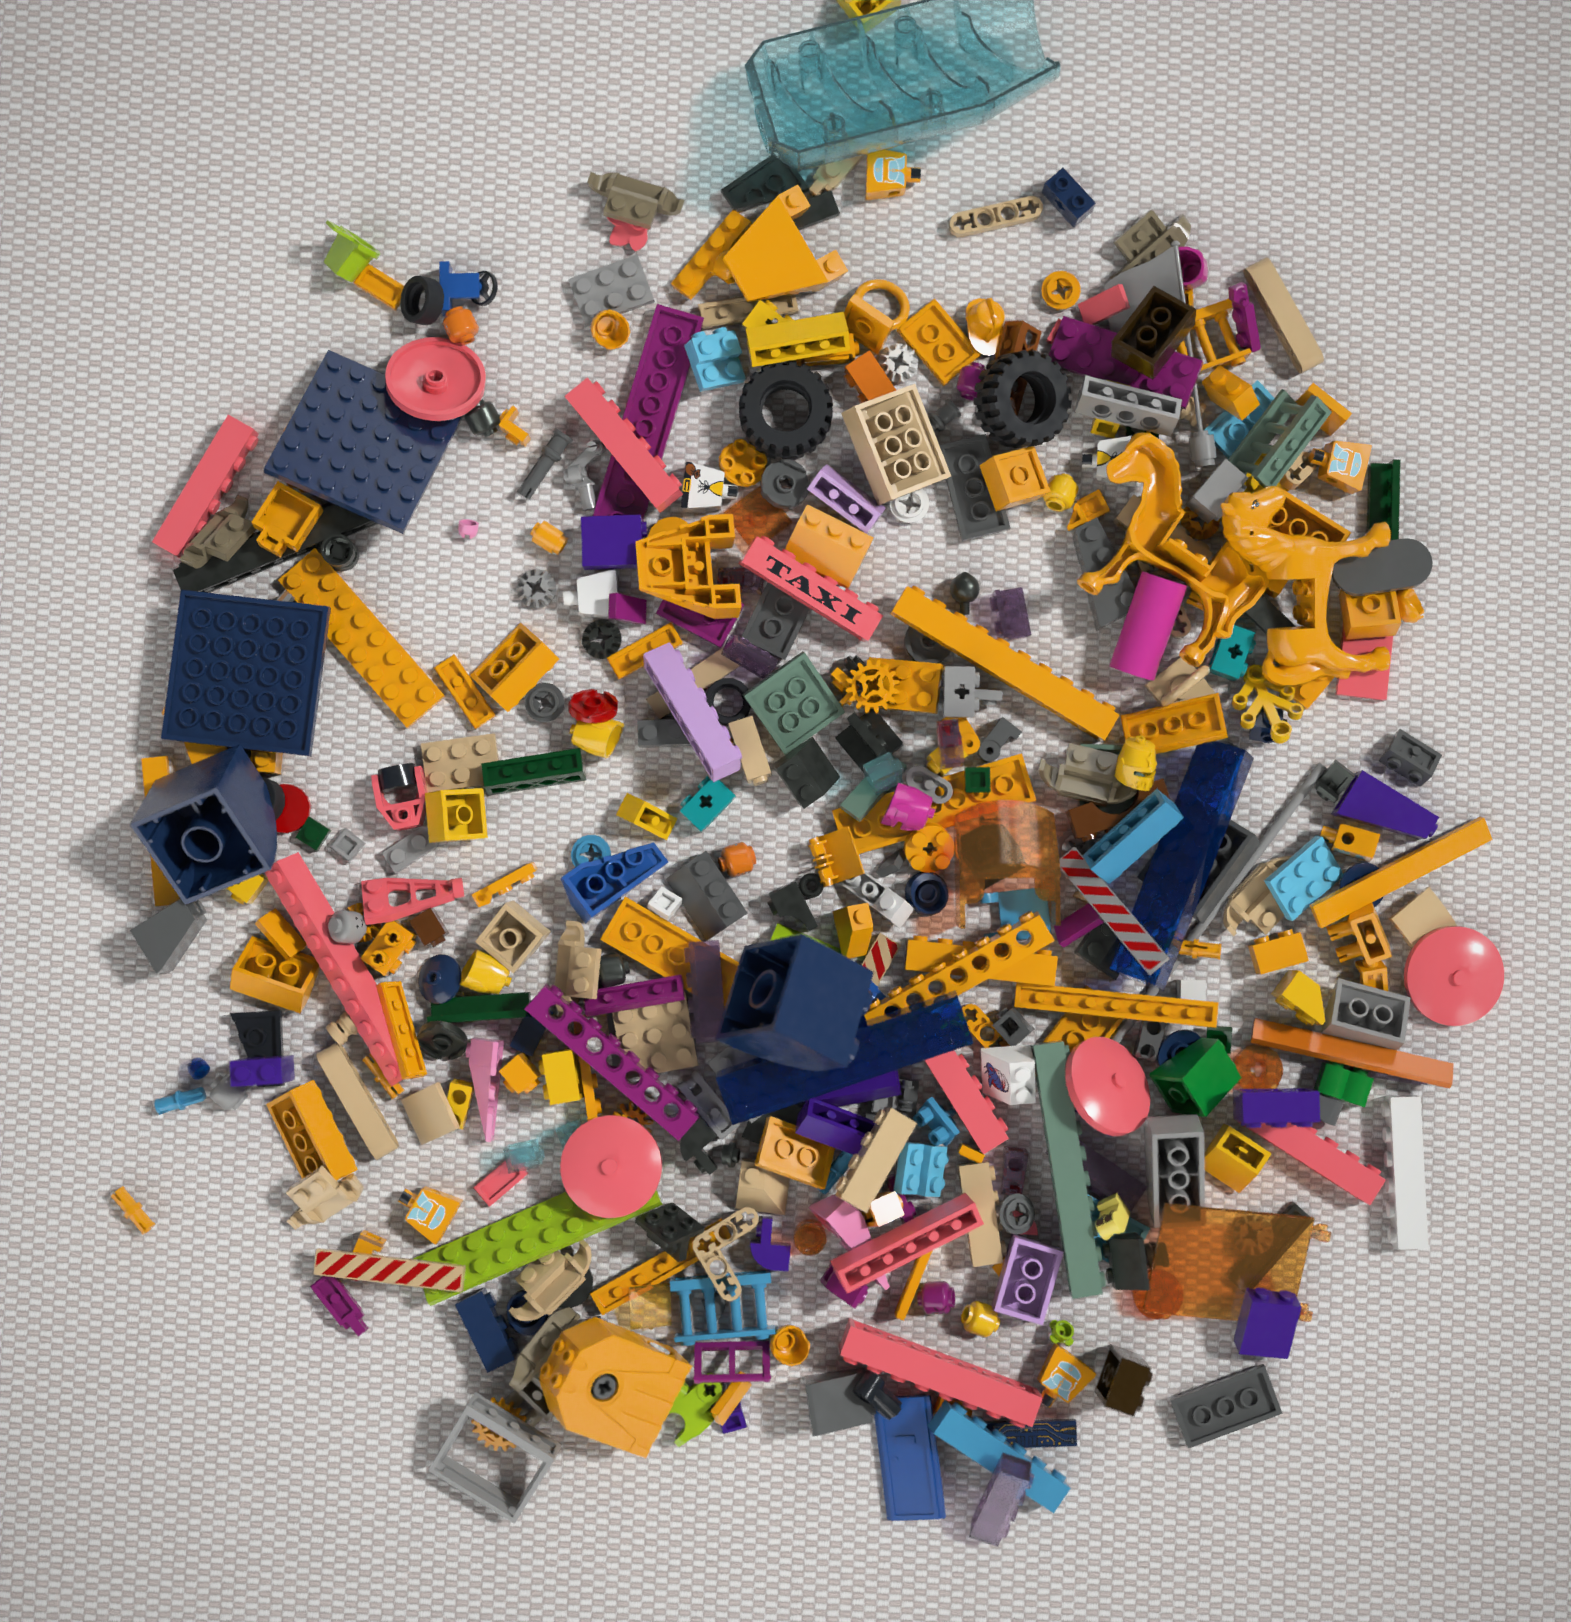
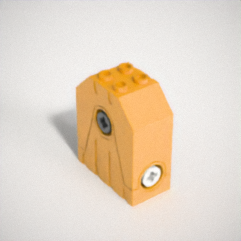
[539,1317,692,1458]

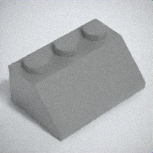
[1322,978,1411,1050]

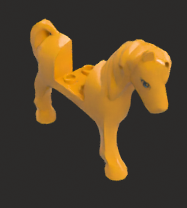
[1077,431,1270,667]
[1220,486,1390,686]

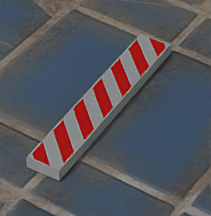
[1055,846,1170,975]

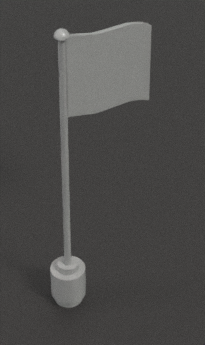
[1104,241,1217,468]

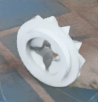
[879,343,918,383]
[890,489,929,523]

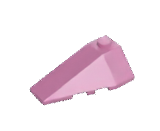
[466,1037,504,1142]
[808,1194,890,1290]

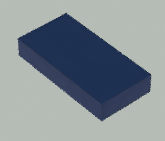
[510,1009,554,1057]

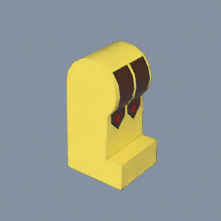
[1095,1193,1130,1240]

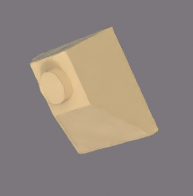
[735,1158,790,1215]

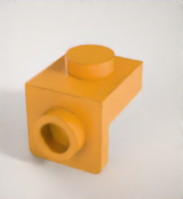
[499,406,531,447]

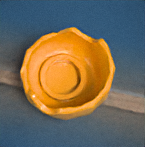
[590,309,630,350]
[1396,588,1424,623]
[770,1324,810,1367]

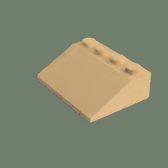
[841,384,951,506]

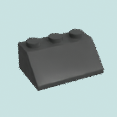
[666,851,748,941]

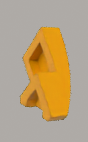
[1067,489,1111,532]

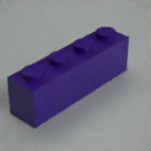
[795,1097,875,1155]

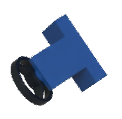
[439,261,498,317]

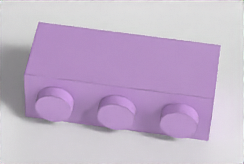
[807,464,886,534]

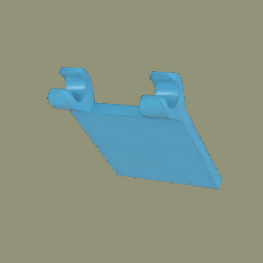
[979,887,1052,940]

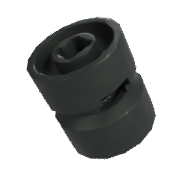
[321,534,359,571]

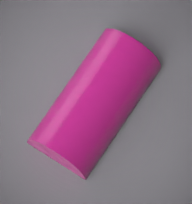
[1109,571,1187,681]

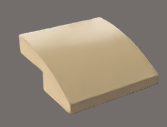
[1389,887,1457,949]
[401,1082,460,1145]

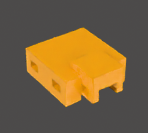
[251,481,323,558]

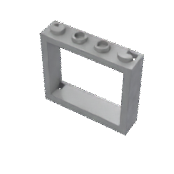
[428,1392,562,1524]

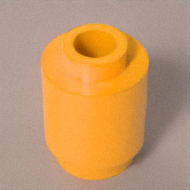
[530,520,569,555]

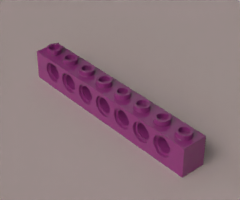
[525,984,698,1141]

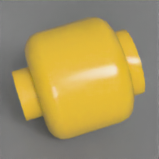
[1043,473,1079,512]
[961,1301,1000,1338]

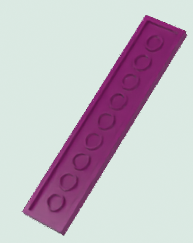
[593,304,704,522]

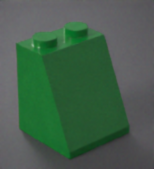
[1149,1038,1242,1117]

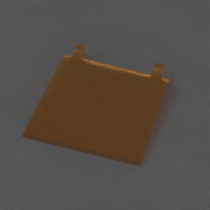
[1143,1203,1332,1322]

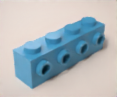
[1083,789,1184,884]

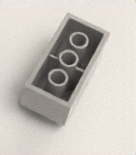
[1144,1114,1206,1228]

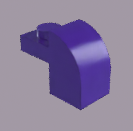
[750,1216,791,1272]

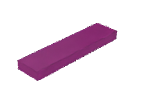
[584,975,685,1017]

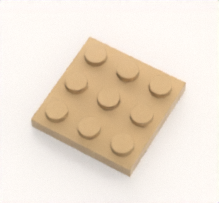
[612,991,699,1079]

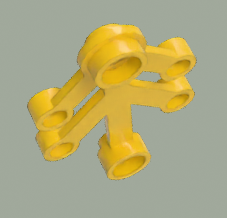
[1232,664,1304,744]

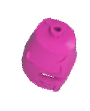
[1178,246,1208,290]
[881,783,935,831]

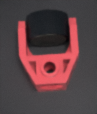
[371,763,428,831]

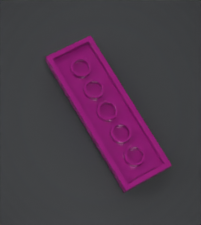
[1049,316,1203,409]

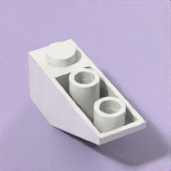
[839,871,914,929]

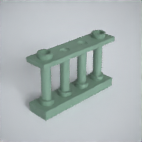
[1228,389,1332,488]

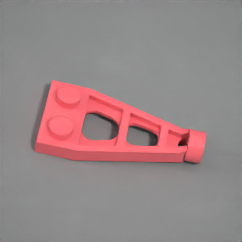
[361,878,464,925]

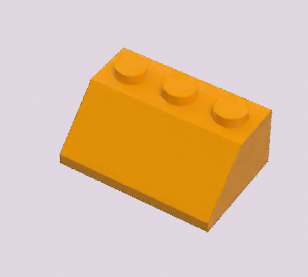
[785,504,874,589]
[470,623,559,712]
[230,936,320,1014]

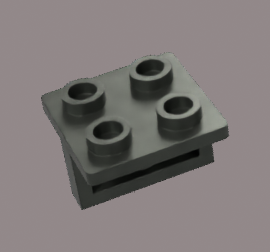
[836,709,903,774]
[635,1203,704,1262]

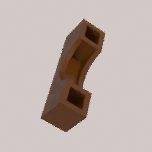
[1065,778,1171,842]

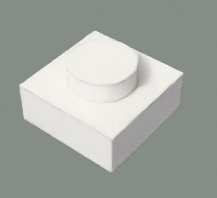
[647,886,682,921]

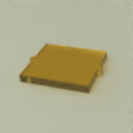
[628,1283,672,1330]

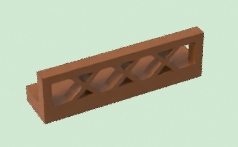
[994,320,1042,417]

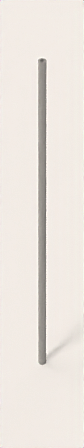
[1111,763,1327,1043]

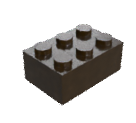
[1111,286,1196,380]
[1094,1344,1153,1417]

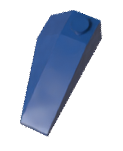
[561,842,668,924]

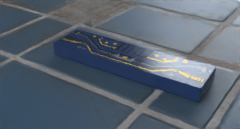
[985,1419,1077,1448]

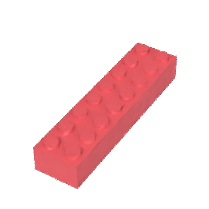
[839,1318,1043,1428]

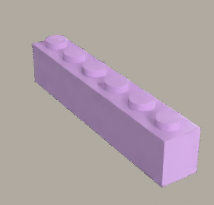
[643,642,742,782]

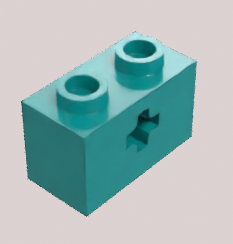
[1208,625,1256,682]
[680,776,736,832]

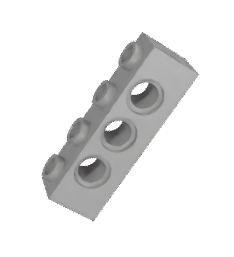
[1075,375,1182,437]

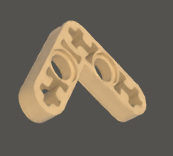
[693,1207,759,1301]

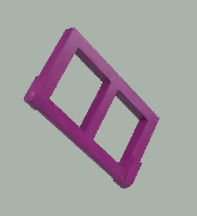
[693,1341,771,1384]

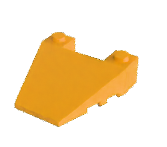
[722,185,848,302]
[635,514,742,619]

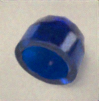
[187,1057,210,1080]

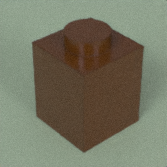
[409,908,449,948]

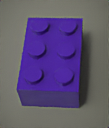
[1233,1088,1320,1128]

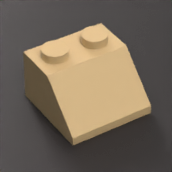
[475,900,551,974]

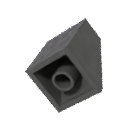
[130,899,207,973]
[805,1367,876,1437]

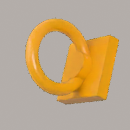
[844,279,910,355]
[1295,383,1352,436]

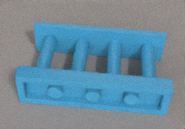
[670,1270,775,1346]

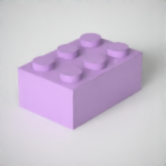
[991,1234,1064,1325]

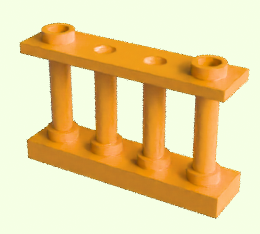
[1176,299,1251,376]

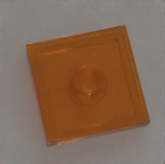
[724,486,793,547]

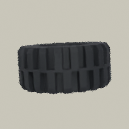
[973,350,1072,448]
[739,361,833,459]

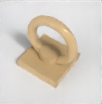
[1145,657,1215,707]

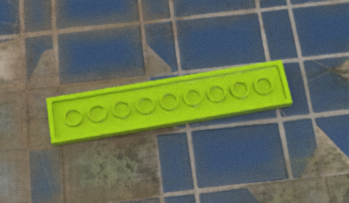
[413,1190,663,1306]

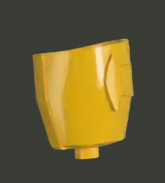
[570,719,624,759]
[1114,736,1157,791]
[460,949,512,994]

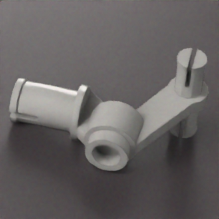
[563,440,606,511]

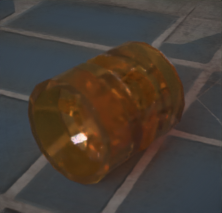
[794,1219,826,1256]

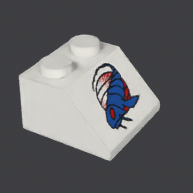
[981,1044,1036,1105]

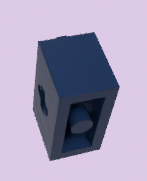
[1041,167,1096,228]

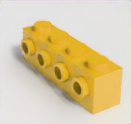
[746,312,850,367]

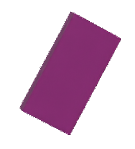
[608,593,647,625]
[1054,903,1104,948]

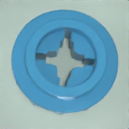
[571,835,611,867]

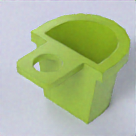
[323,220,381,282]

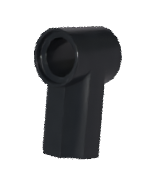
[852,1370,902,1420]

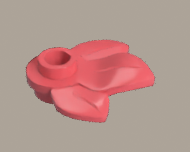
[606,217,649,252]

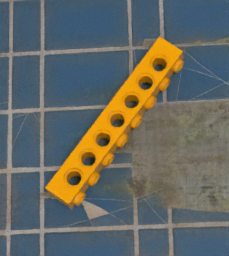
[864,911,1055,1041]

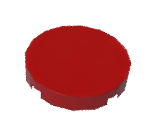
[568,689,618,723]
[269,784,311,833]

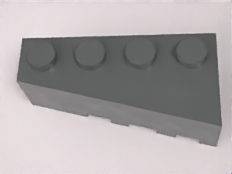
[1072,517,1136,631]

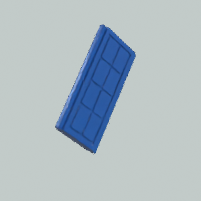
[874,1395,946,1521]

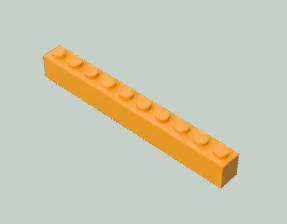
[890,585,1120,742]

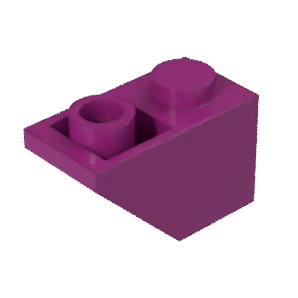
[820,1263,869,1309]

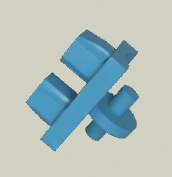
[913,1097,960,1147]

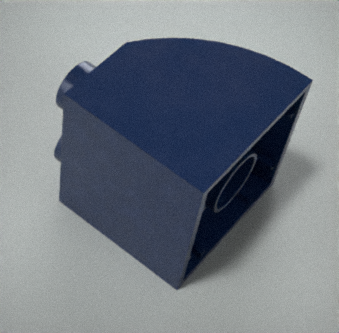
[130,744,277,905]
[715,934,874,1071]

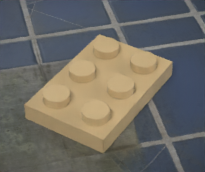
[421,733,499,792]

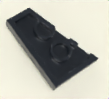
[230,1010,285,1087]

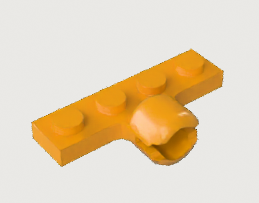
[671,209,752,300]

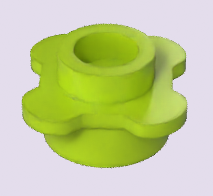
[1049,1320,1074,1346]

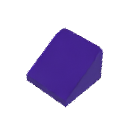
[720,1401,747,1434]

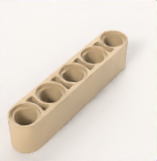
[1243,257,1324,374]
[316,1042,399,1160]

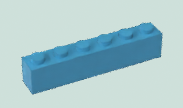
[927,1401,1071,1513]

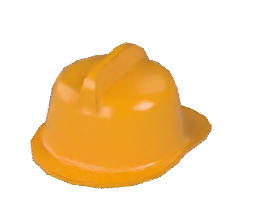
[965,298,1005,356]

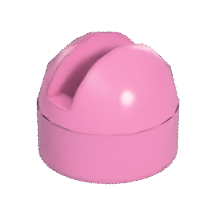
[458,519,479,539]

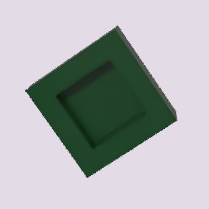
[964,767,991,793]
[295,817,331,851]
[1206,1026,1232,1054]

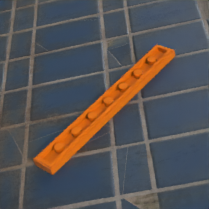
[1250,1018,1454,1089]

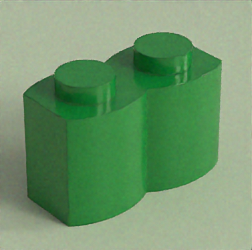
[1313,1061,1374,1107]

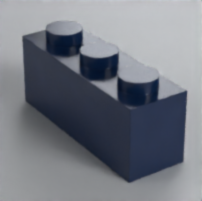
[455,1288,519,1373]

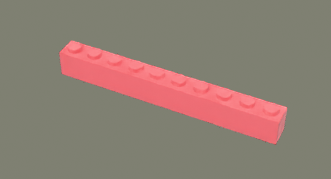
[264,852,404,1087]

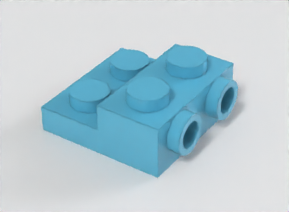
[684,327,746,392]
[894,1142,949,1197]

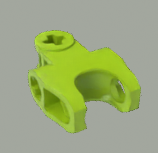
[669,1372,723,1447]

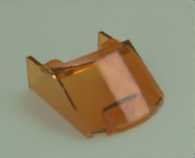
[953,799,1061,929]

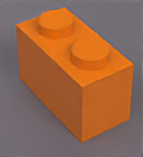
[843,350,896,404]

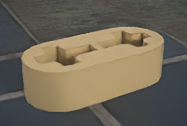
[1280,452,1317,490]

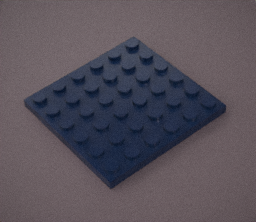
[264,350,464,534]
[161,590,331,757]

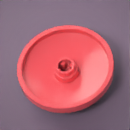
[385,337,486,421]
[1404,926,1504,1026]
[1065,1037,1150,1136]
[560,1115,662,1218]

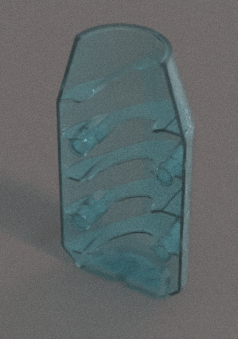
[744,0,1061,172]

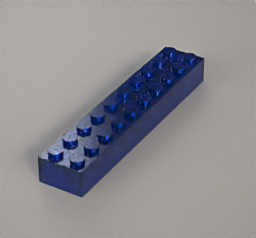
[1110,741,1254,991]
[716,990,974,1125]

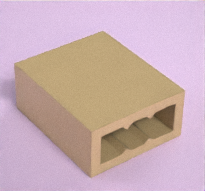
[728,716,771,786]

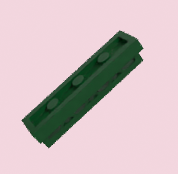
[1367,459,1400,540]
[481,748,586,796]
[426,992,532,1023]

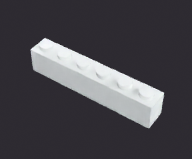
[1381,1095,1429,1250]

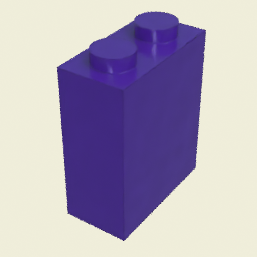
[581,515,647,570]
[230,1055,295,1087]
[1233,1288,1301,1359]

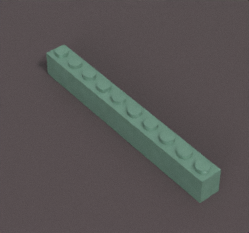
[1031,1040,1106,1299]

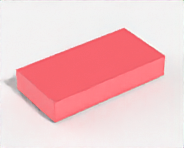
[1078,284,1130,325]
[474,1154,528,1207]

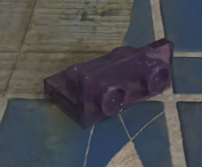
[989,587,1031,641]
[721,634,778,679]

